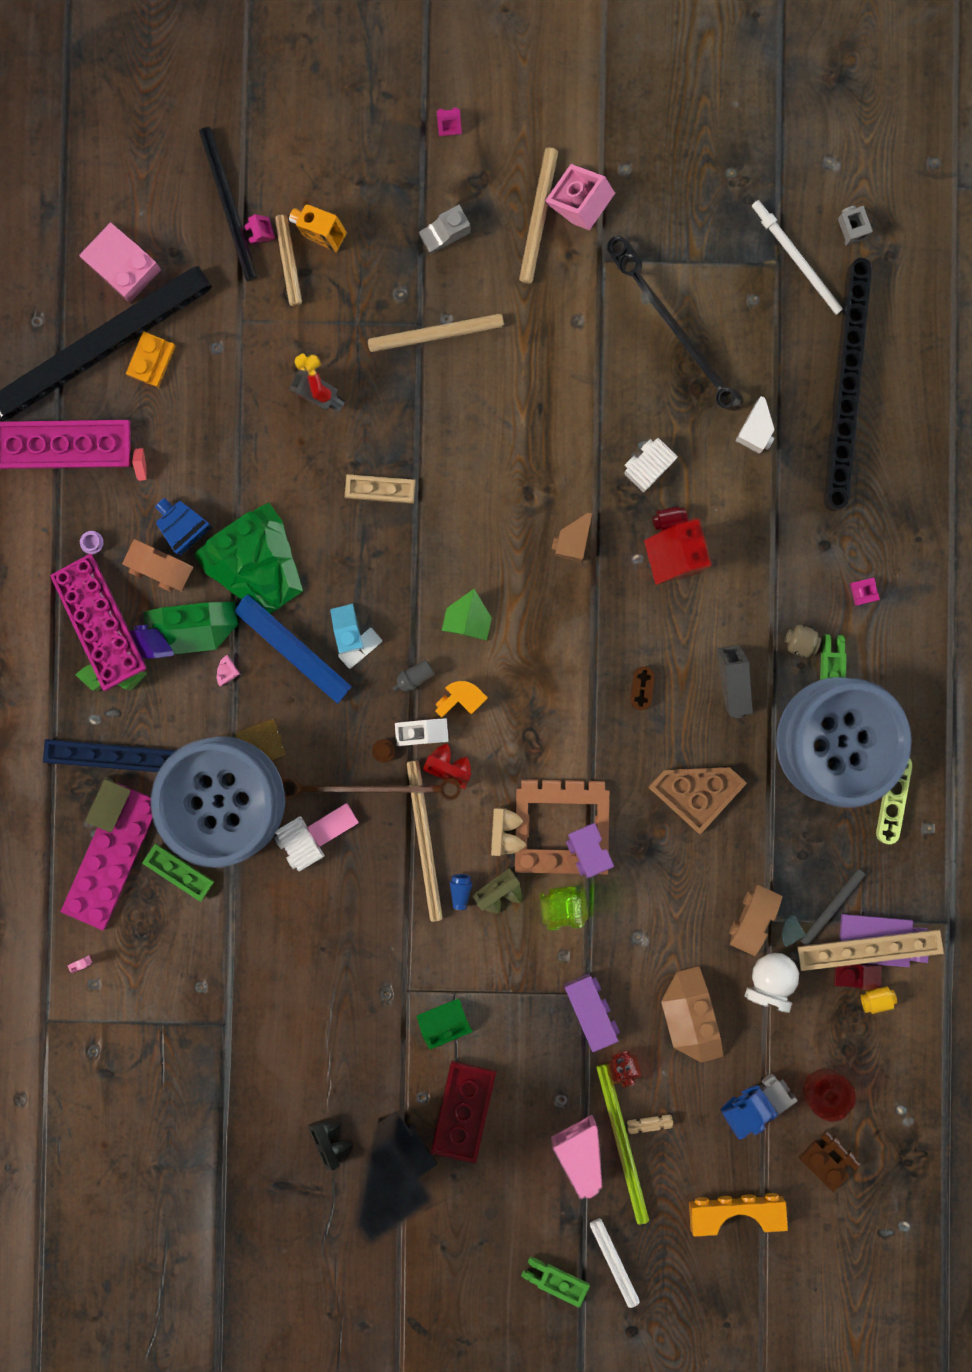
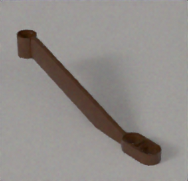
[281,778,461,800]

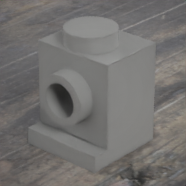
[838,206,873,246]
[759,1074,798,1114]

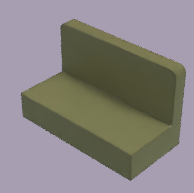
[85,777,130,832]

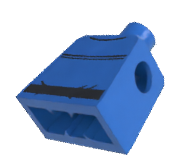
[155,498,212,556]

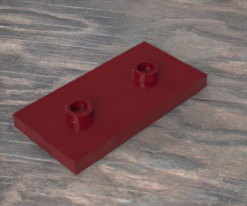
[430,1060,497,1164]

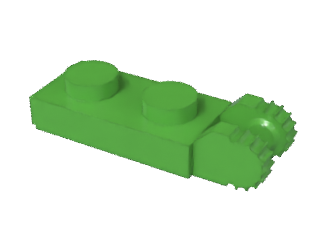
[820,634,847,680]
[521,1257,590,1308]

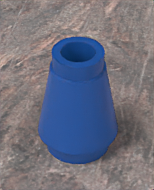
[449,874,473,910]

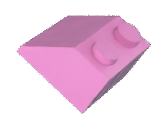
[545,164,615,230]

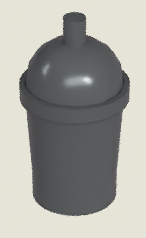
[393,659,435,692]

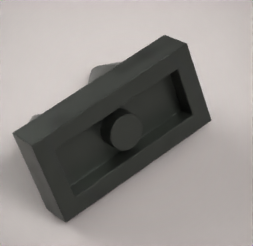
[308,1121,353,1171]

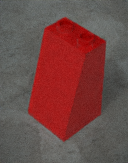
[644,519,711,585]

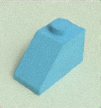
[330,604,364,654]

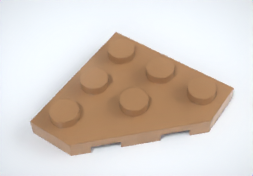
[648,767,747,835]

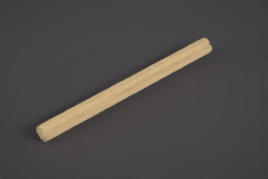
[407,760,443,922]

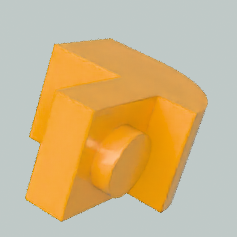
[435,681,488,718]

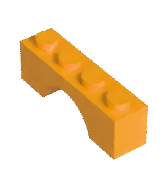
[689,1193,788,1236]

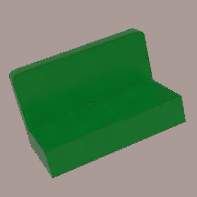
[417,999,473,1050]

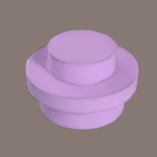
[80,531,104,554]

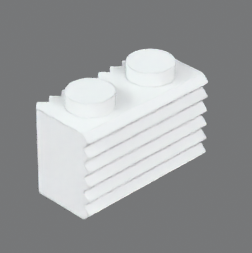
[624,438,678,493]
[274,816,325,871]

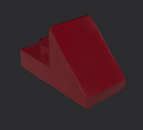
[833,964,882,990]

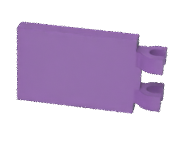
[839,914,929,967]

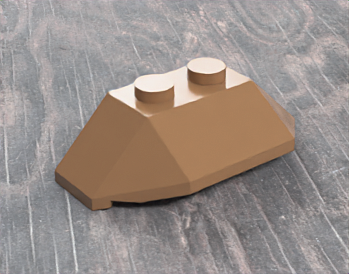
[661,966,724,1063]

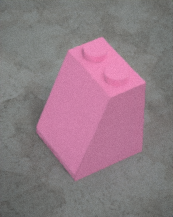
[551,1115,602,1199]

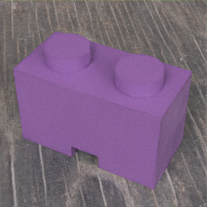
[566,823,614,879]

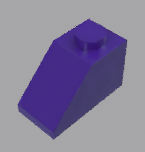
[130,625,174,658]

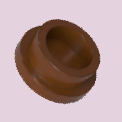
[372,739,395,763]

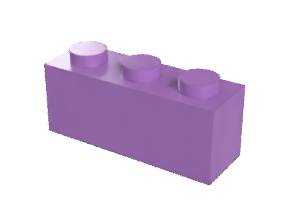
[564,973,620,1052]

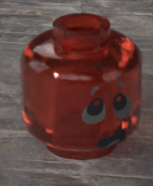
[608,1051,642,1088]

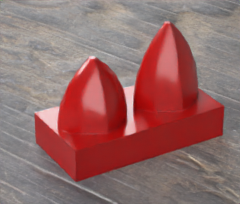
[423,743,472,789]

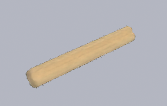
[275,214,302,306]

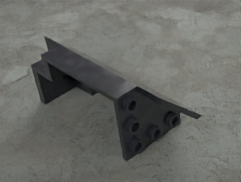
[354,1111,438,1244]

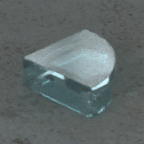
[781,914,806,947]

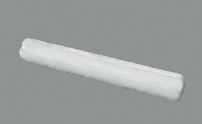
[590,1218,640,1308]

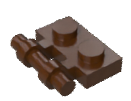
[798,1130,861,1193]

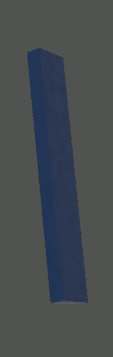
[43,739,177,772]

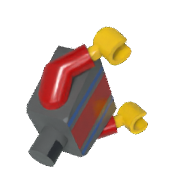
[288,353,345,412]

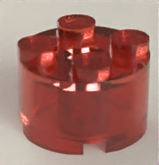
[803,1068,856,1122]

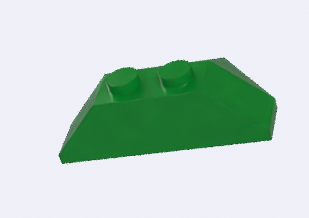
[143,602,238,655]

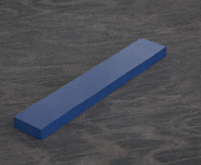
[234,594,352,704]

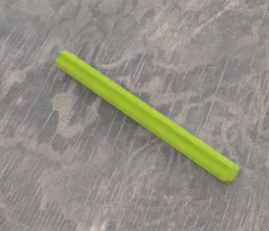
[597,1063,649,1225]

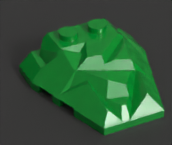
[193,503,303,614]

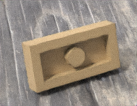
[491,808,526,856]

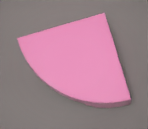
[217,655,240,687]
[67,955,92,973]

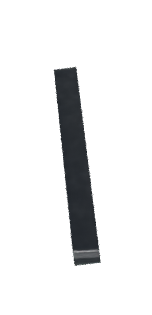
[824,258,872,511]
[0,266,212,422]

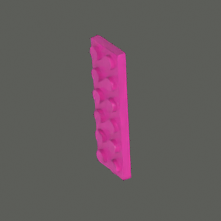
[0,420,131,469]
[60,783,153,930]

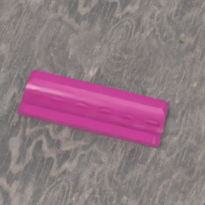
[50,554,146,692]

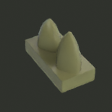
[472,868,522,913]

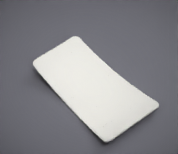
[338,628,382,669]

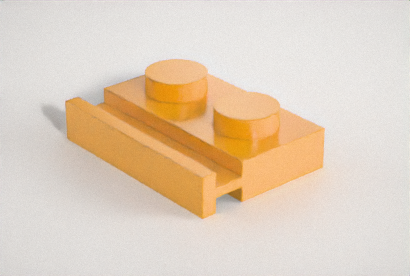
[126,331,176,388]

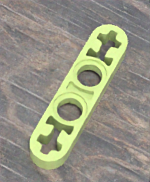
[876,758,912,844]

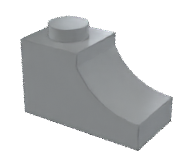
[419,205,470,254]

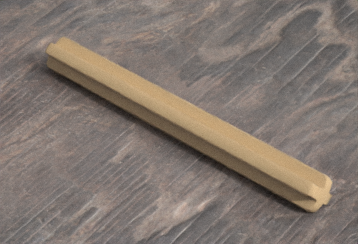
[519,148,558,283]
[368,314,504,352]

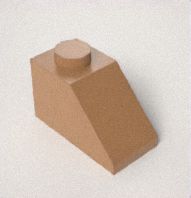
[551,513,592,562]

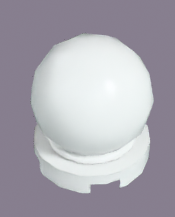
[744,953,799,1012]

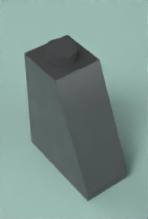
[717,645,753,718]

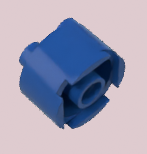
[721,1085,778,1140]

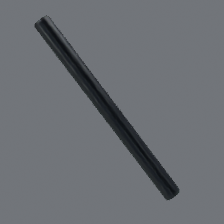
[199,127,258,282]

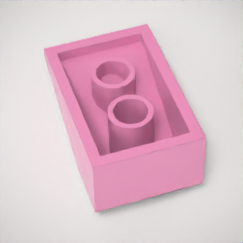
[79,222,161,303]

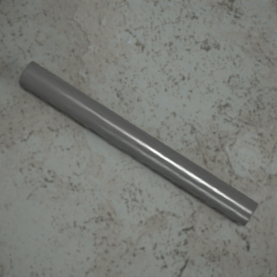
[801,869,866,945]

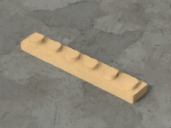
[797,929,944,971]

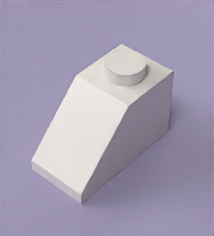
[735,396,775,454]
[395,718,449,746]

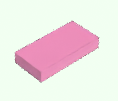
[307,803,359,847]

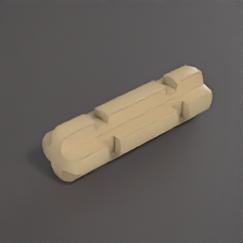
[627,1115,673,1134]

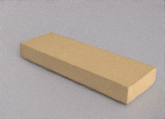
[345,474,416,504]

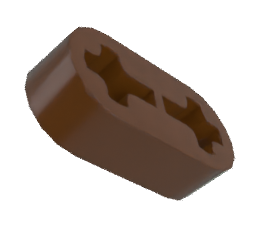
[630,666,655,710]

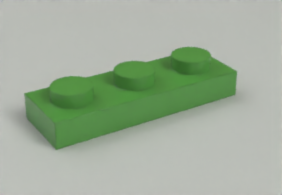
[142,843,215,902]

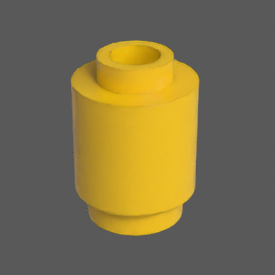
[860,986,897,1014]

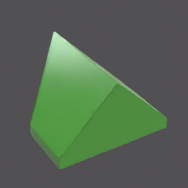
[442,589,492,641]

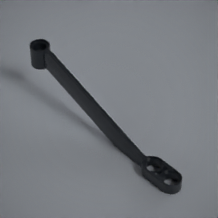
[607,236,743,411]

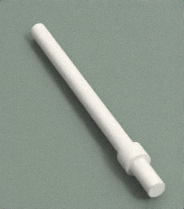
[752,200,843,315]

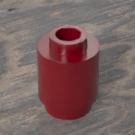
[652,506,688,532]

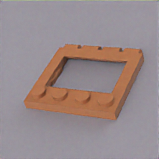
[515,779,610,874]

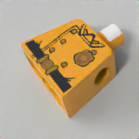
[289,204,347,253]

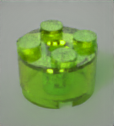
[539,887,589,930]

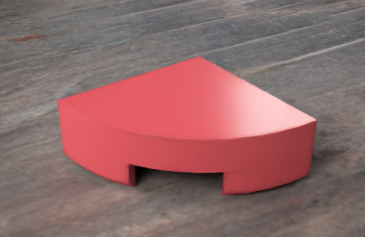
[132,448,147,481]

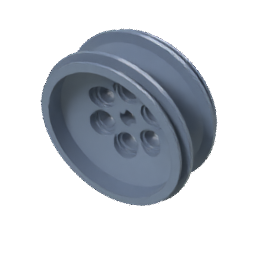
[776,677,911,807]
[151,736,285,867]

